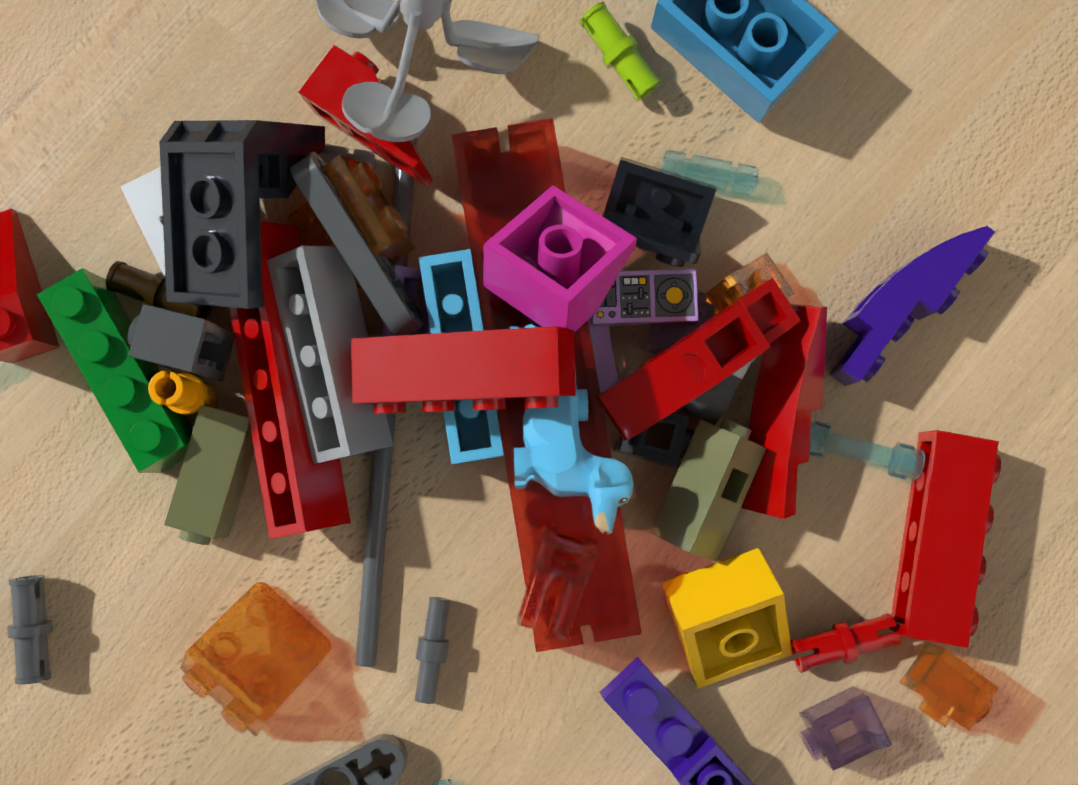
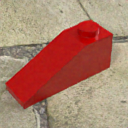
[298,45,433,188]
[0,208,60,364]

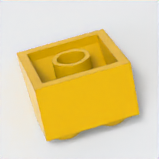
[662,548,792,689]

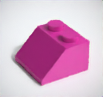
[483,185,637,333]

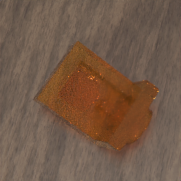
[703,253,795,315]

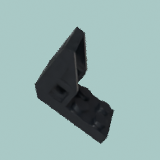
[159,120,325,309]

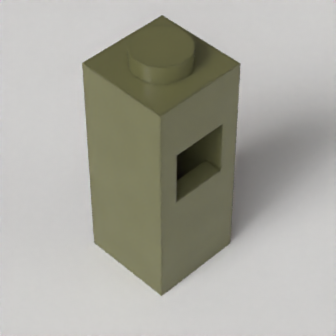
[164,405,254,545]
[650,418,767,562]

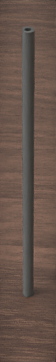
[355,137,418,667]

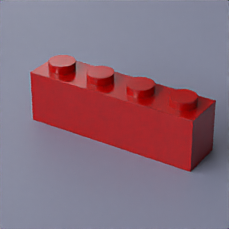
[351,326,576,414]
[889,430,1001,648]

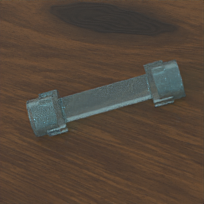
[809,421,925,480]

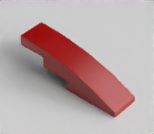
[741,304,827,519]

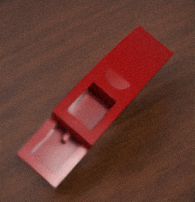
[596,277,801,440]

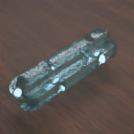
[661,150,758,195]

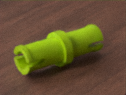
[579,2,662,102]

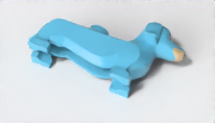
[510,324,634,534]

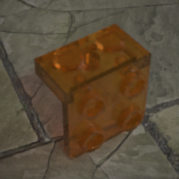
[287,155,415,288]
[180,582,331,737]

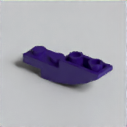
[829,226,995,386]
[599,657,755,785]

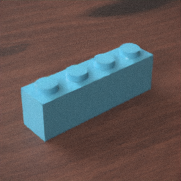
[419,249,505,464]

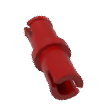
[790,613,901,673]

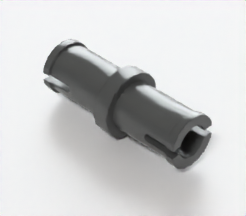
[7,575,53,685]

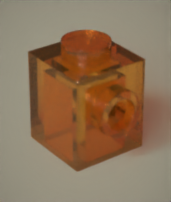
[899,642,999,731]

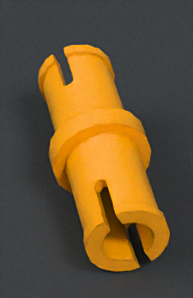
[148,371,219,415]

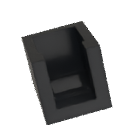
[614,413,695,467]

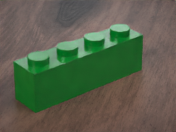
[37,268,193,473]

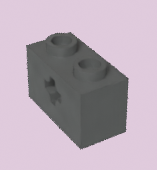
[128,304,235,382]

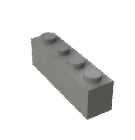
[267,246,393,464]

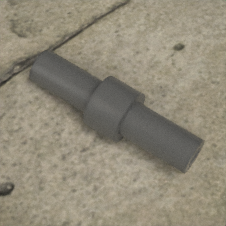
[415,597,450,704]

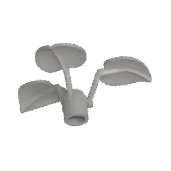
[316,0,539,142]

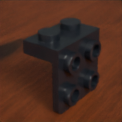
[602,157,717,267]

